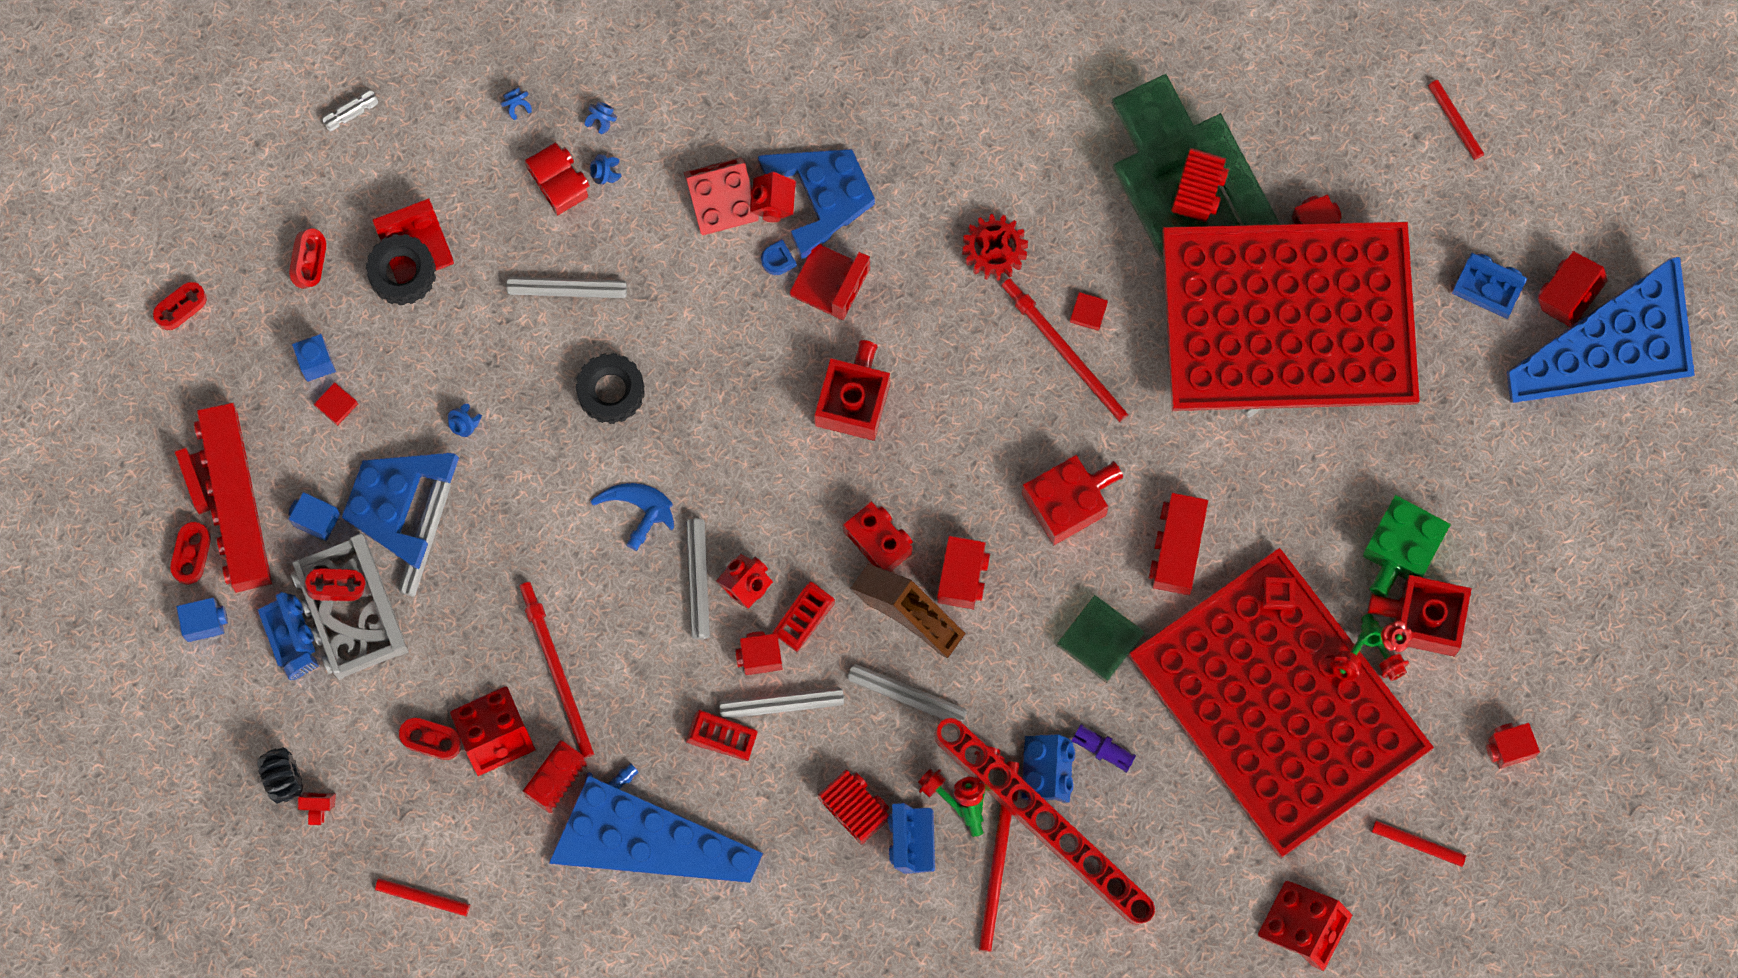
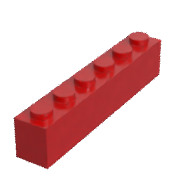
[194,403,272,593]

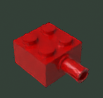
[814,340,891,441]
[1022,455,1123,546]
[1367,575,1472,657]

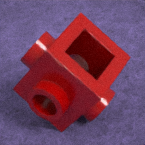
[716,554,773,609]

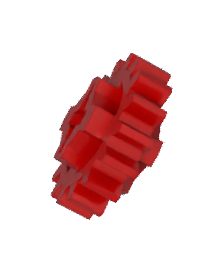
[962,214,1028,281]

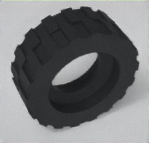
[366,234,436,305]
[576,353,645,424]

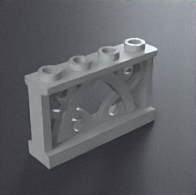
[290,533,409,680]

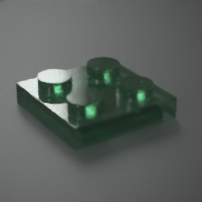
[1057,595,1145,683]

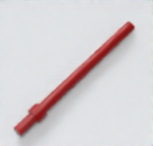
[1001,278,1129,422]
[519,582,595,759]
[979,761,1020,952]

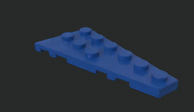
[549,776,764,883]

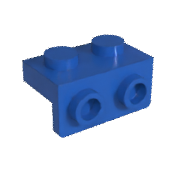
[1452,253,1527,319]
[258,592,316,667]
[1021,734,1075,803]
[888,803,935,874]

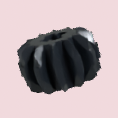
[257,747,303,804]

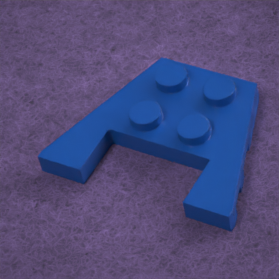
[758,149,875,259]
[342,453,459,569]

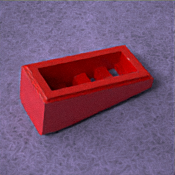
[772,581,835,652]
[686,710,758,761]

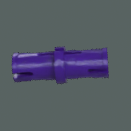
[1071,724,1136,773]

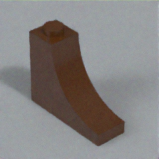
[850,564,966,658]

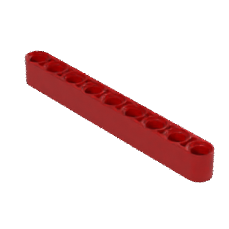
[934,718,1155,925]

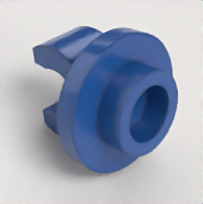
[500,87,532,120]
[585,101,617,134]
[590,154,622,185]
[448,404,482,437]

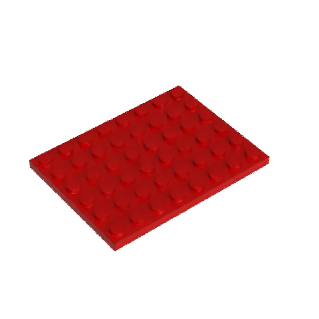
[1162,222,1420,411]
[1128,548,1434,859]

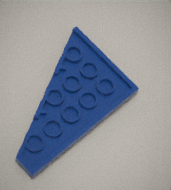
[1506,257,1695,403]

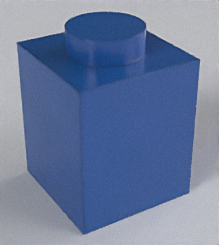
[292,334,336,382]
[288,492,341,542]
[176,597,228,642]

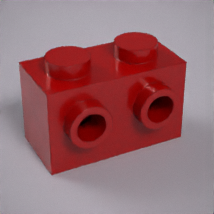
[1538,251,1608,327]
[843,501,913,572]
[937,536,991,610]

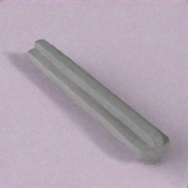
[506,277,627,298]
[398,480,451,597]
[686,518,710,640]
[848,664,967,723]
[719,687,844,719]

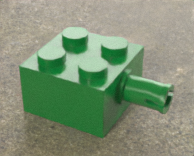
[1362,495,1451,597]

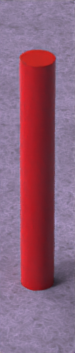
[1428,80,1485,160]
[1371,820,1467,867]
[375,878,471,917]

